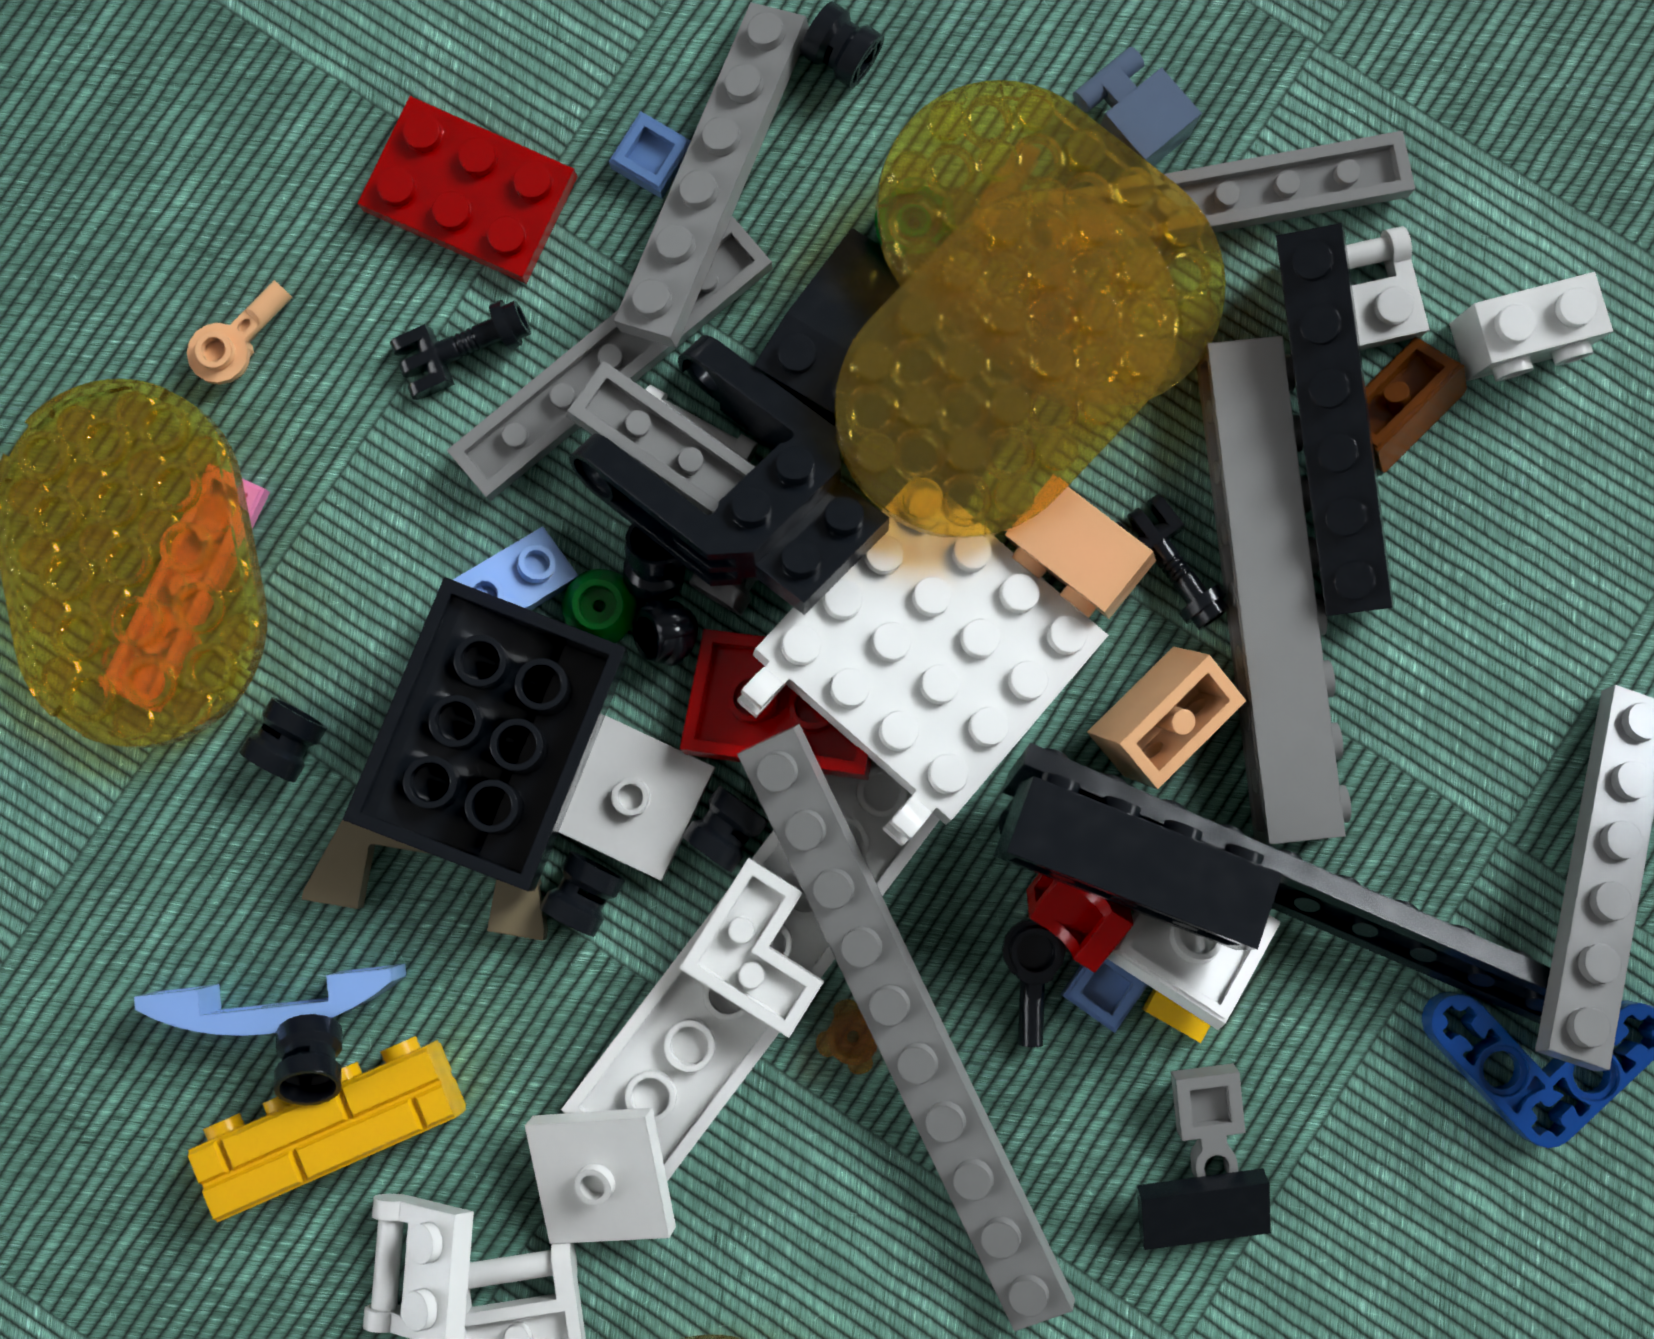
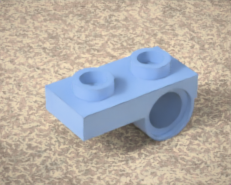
[439,526,579,610]

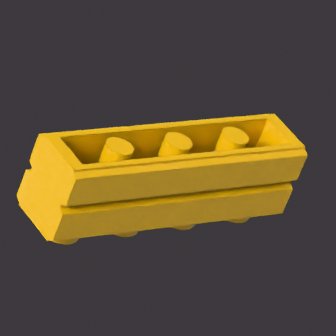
[188,1036,466,1223]

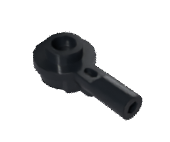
[1002,919,1066,1047]

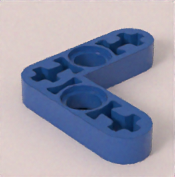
[1421,991,1654,1148]

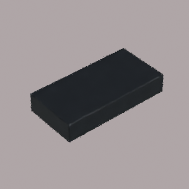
[1137,1168,1271,1250]

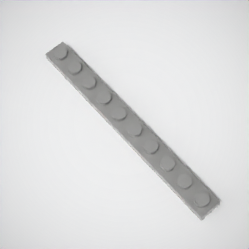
[737,724,1075,1332]

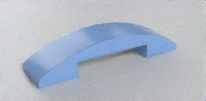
[134,964,406,1036]

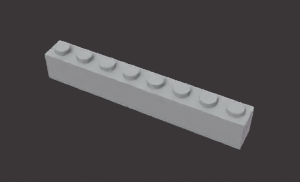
[1196,336,1351,844]

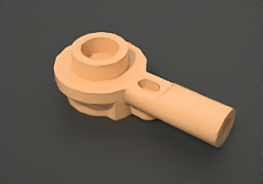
[187,280,293,385]

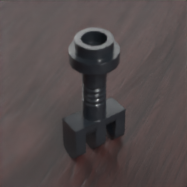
[390,300,531,400]
[1116,494,1229,630]

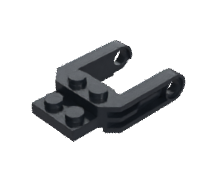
[569,335,890,615]

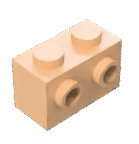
[1005,475,1156,619]
[1087,646,1246,789]

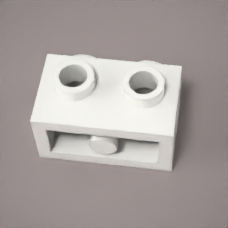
[1449,272,1613,381]

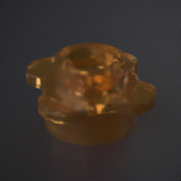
[816,999,877,1075]

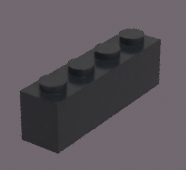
[994,772,1283,950]

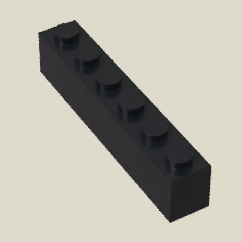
[1276,223,1394,616]

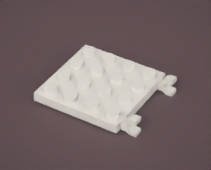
[737,471,1109,846]

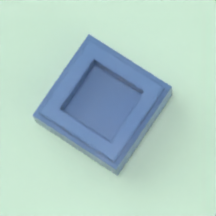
[609,111,691,199]
[1061,959,1148,1033]

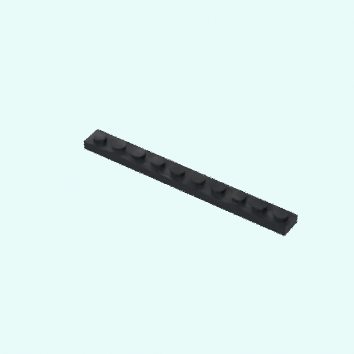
[1002,743,1551,1024]

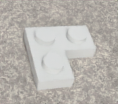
[679,858,824,1038]

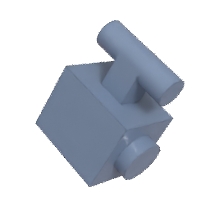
[1073,47,1202,179]

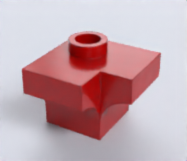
[1026,874,1134,973]

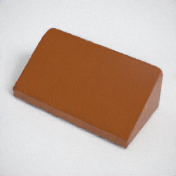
[1365,337,1467,473]

